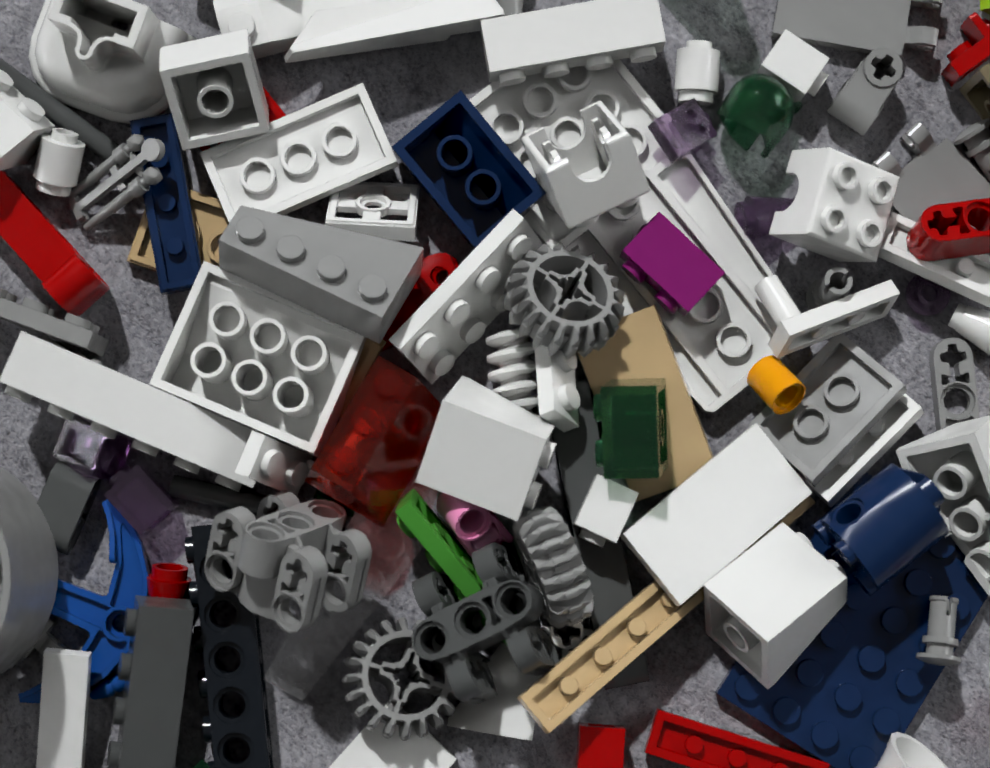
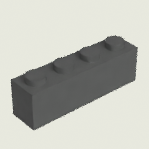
[107,595,194,768]

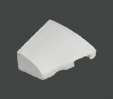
[447,643,542,741]

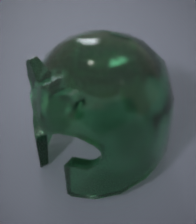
[716,74,803,158]

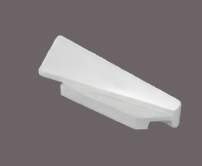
[284,0,505,63]

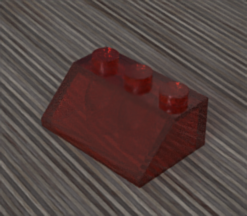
[305,356,441,527]

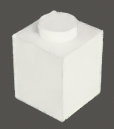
[756,29,830,103]
[573,474,639,548]

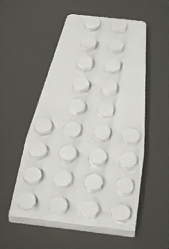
[469,59,784,413]

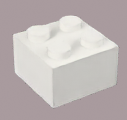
[159,29,270,150]

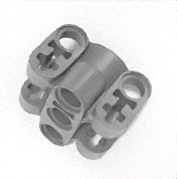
[204,490,372,633]

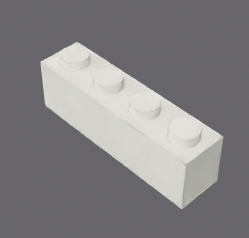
[480,0,666,86]

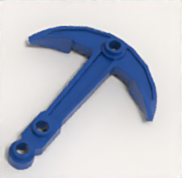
[18,498,150,703]

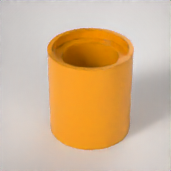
[747,355,806,415]

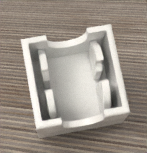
[521,101,650,229]
[769,147,900,262]

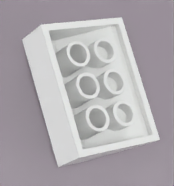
[149,261,366,459]

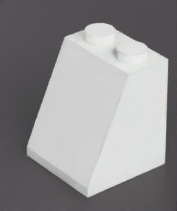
[415,375,557,521]
[703,522,848,689]

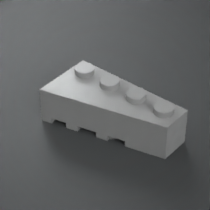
[218,205,424,344]

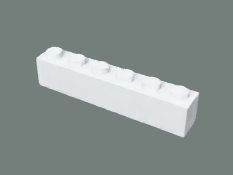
[0,331,274,492]

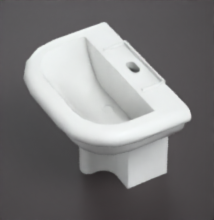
[28,0,197,124]

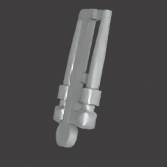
[69,134,165,231]

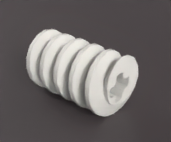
[485,329,544,420]

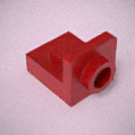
[941,12,990,87]

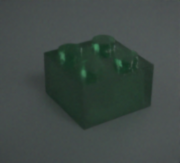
[594,378,668,479]

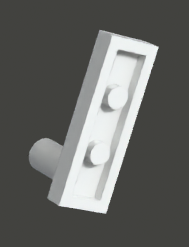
[754,275,900,358]

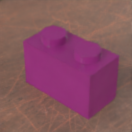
[619,212,725,317]

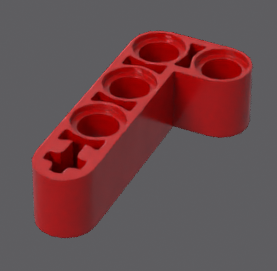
[0,170,110,317]
[906,198,990,261]

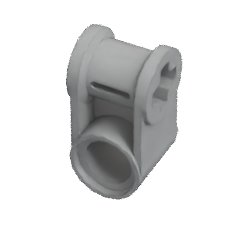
[826,48,903,136]

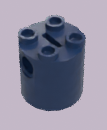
[812,463,949,596]

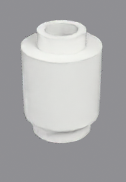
[674,40,721,106]
[33,128,86,197]

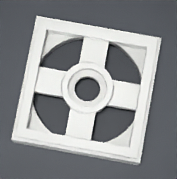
[325,182,420,241]

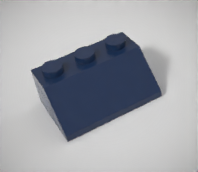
[392,90,546,249]

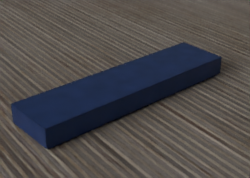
[130,113,202,295]

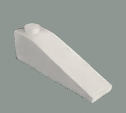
[213,0,388,59]
[895,415,990,597]

